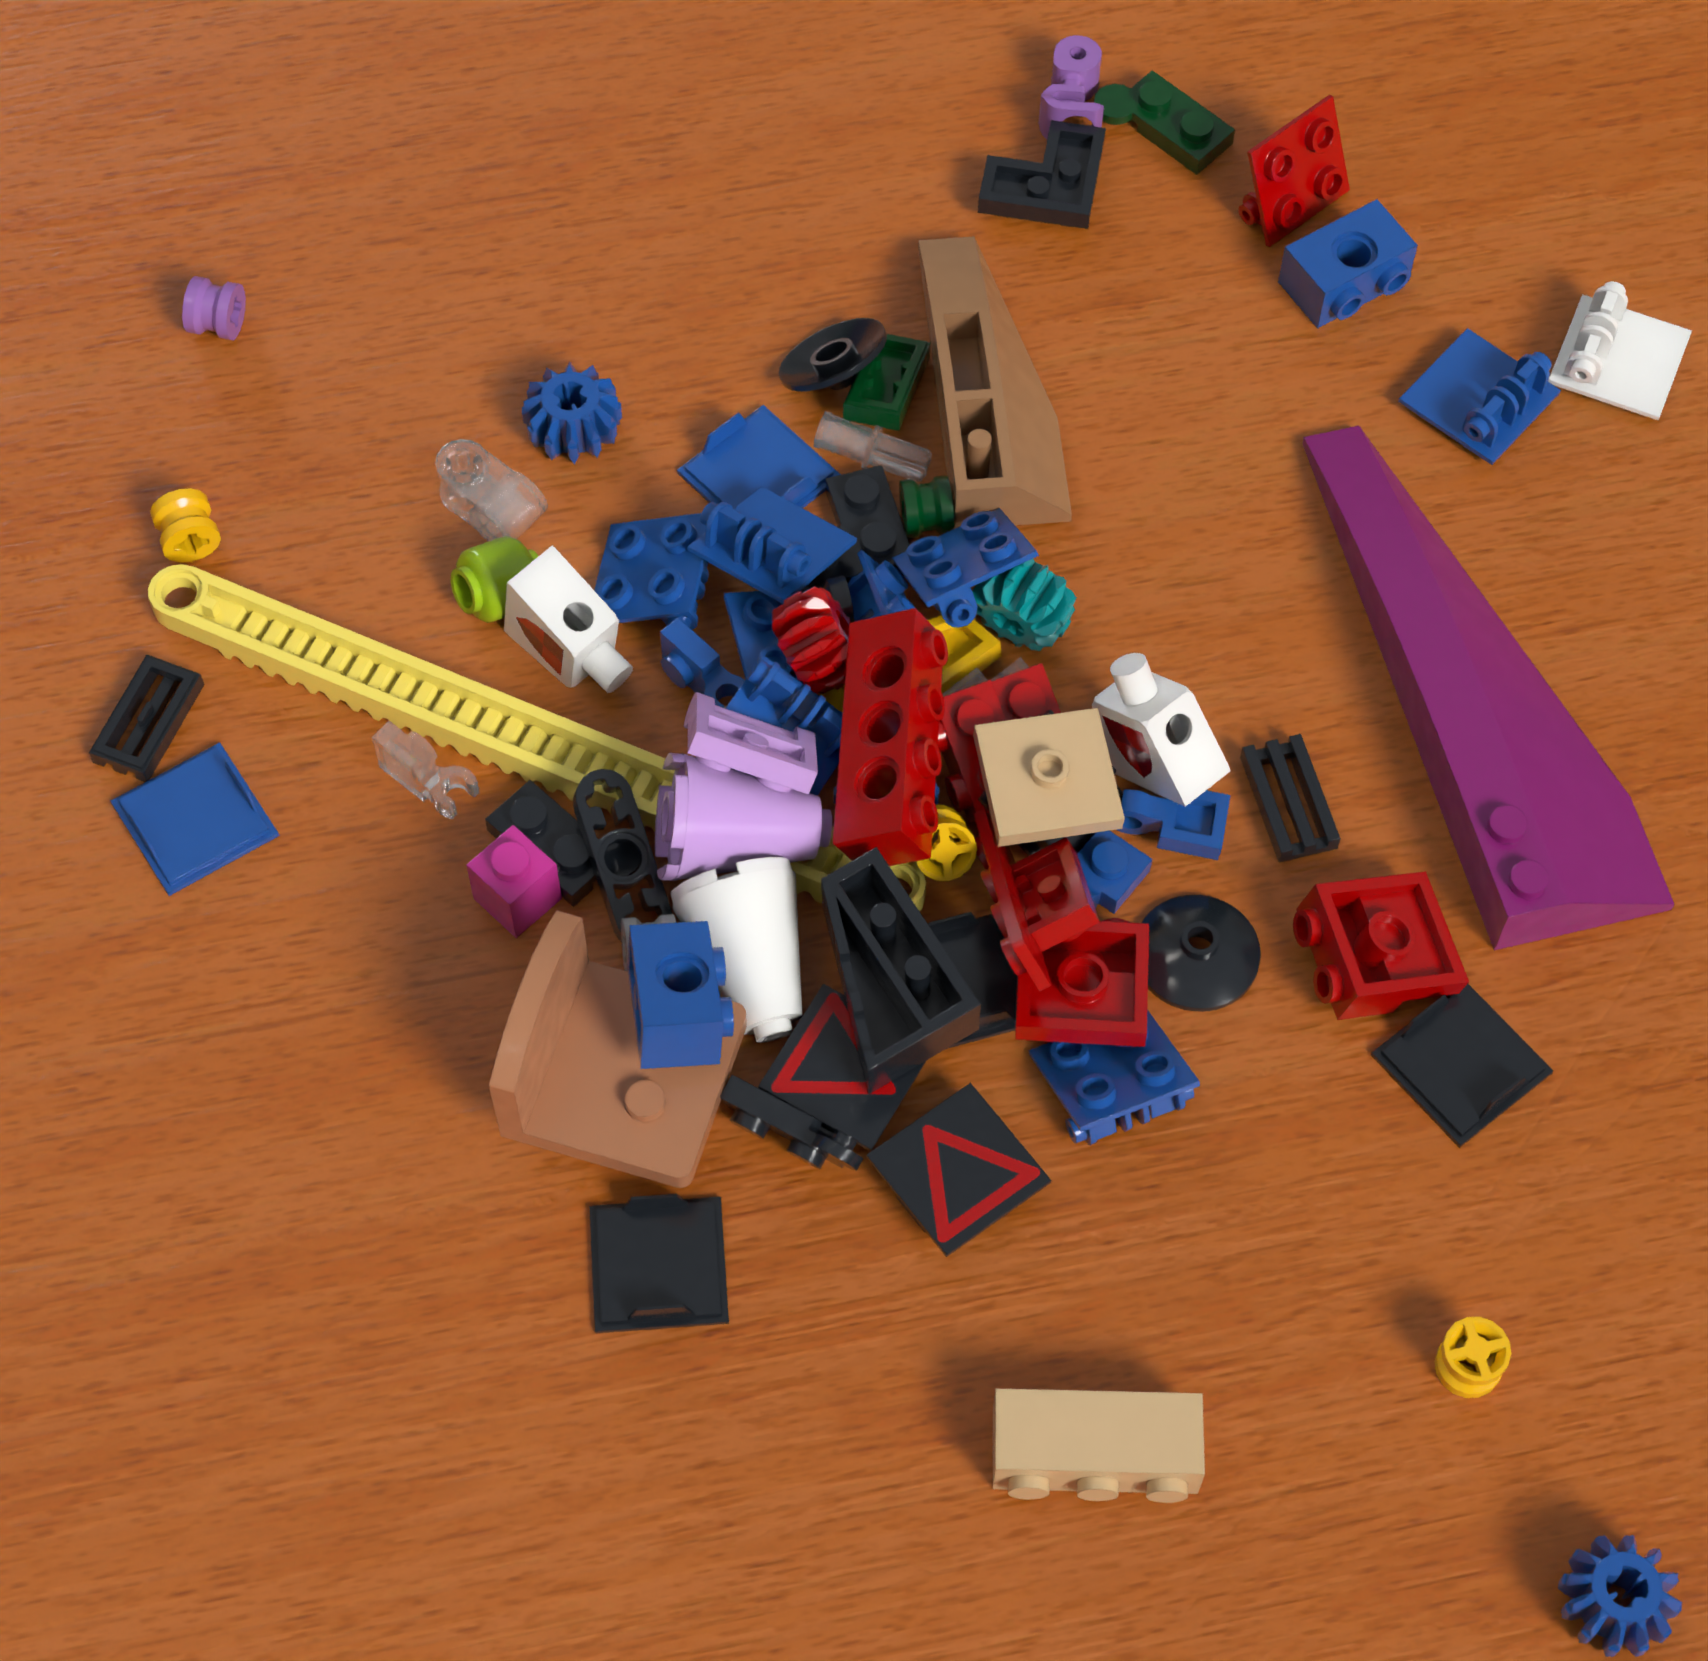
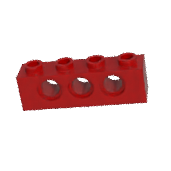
[833,608,948,866]

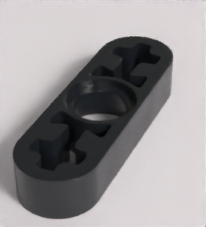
[573,769,672,941]

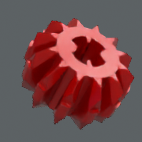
[772,586,850,694]

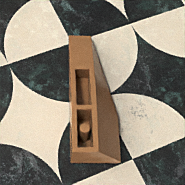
[918,236,1072,529]

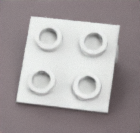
[1548,281,1692,420]

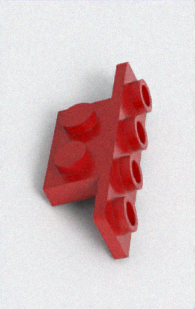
[974,808,1100,991]

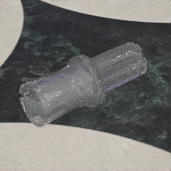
[814,411,932,482]

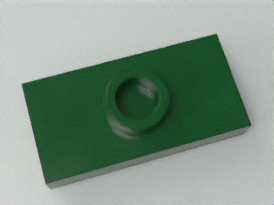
[843,334,931,431]

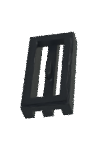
[89,655,204,782]
[1240,734,1341,863]

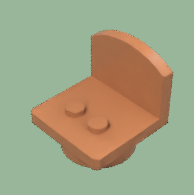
[489,911,747,1188]

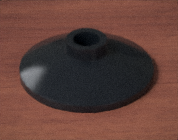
[779,318,887,392]
[1142,895,1261,1012]

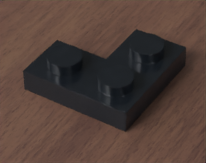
[978,120,1106,229]
[806,465,910,588]

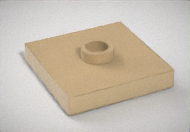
[973,708,1125,847]

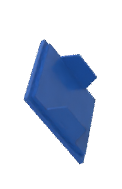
[677,405,841,509]
[111,742,279,896]

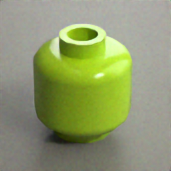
[450,536,538,623]

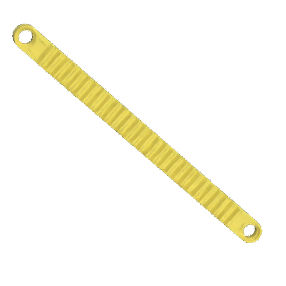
[148,564,926,912]

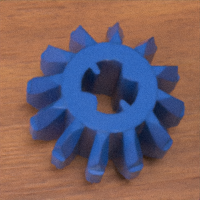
[522,361,622,465]
[1558,1535,1682,1657]

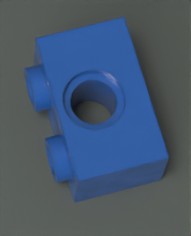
[1278,199,1418,329]
[627,921,734,1069]

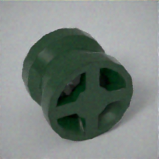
[899,475,954,539]

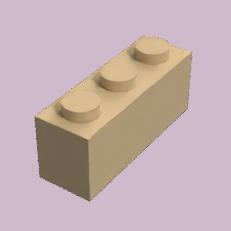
[993,1388,1205,1503]

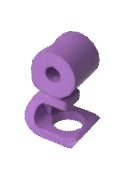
[1039,35,1104,139]

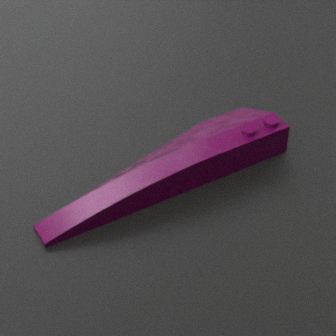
[1302,426,1675,950]

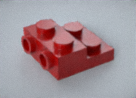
[938,663,1061,822]
[1293,871,1469,1020]
[1015,918,1149,1047]

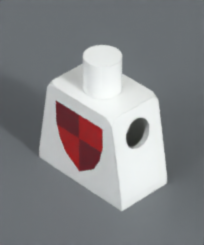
[504,545,633,693]
[1092,653,1231,807]

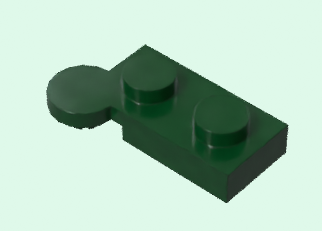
[1094,70,1235,175]

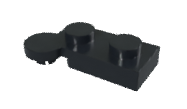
[485,780,640,907]
[720,1075,863,1171]

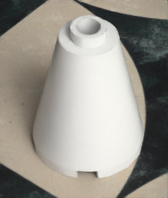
[671,857,802,1043]

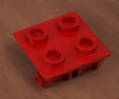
[1238,95,1350,247]

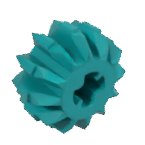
[972,559,1077,651]

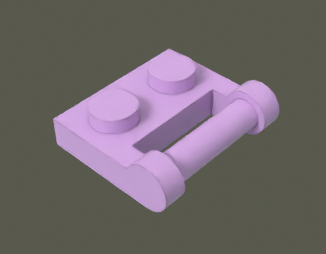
[684,692,818,795]

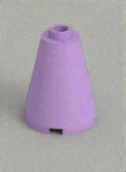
[655,753,832,881]

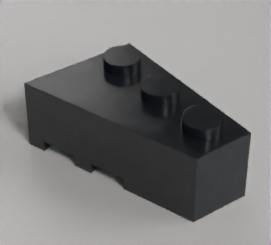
[821,847,981,1094]

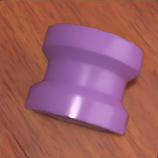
[182,276,246,340]

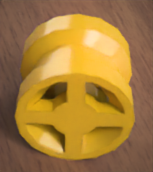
[150,488,221,563]
[915,805,977,881]
[1434,1317,1512,1398]

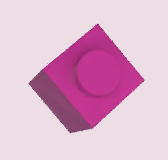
[466,825,562,938]

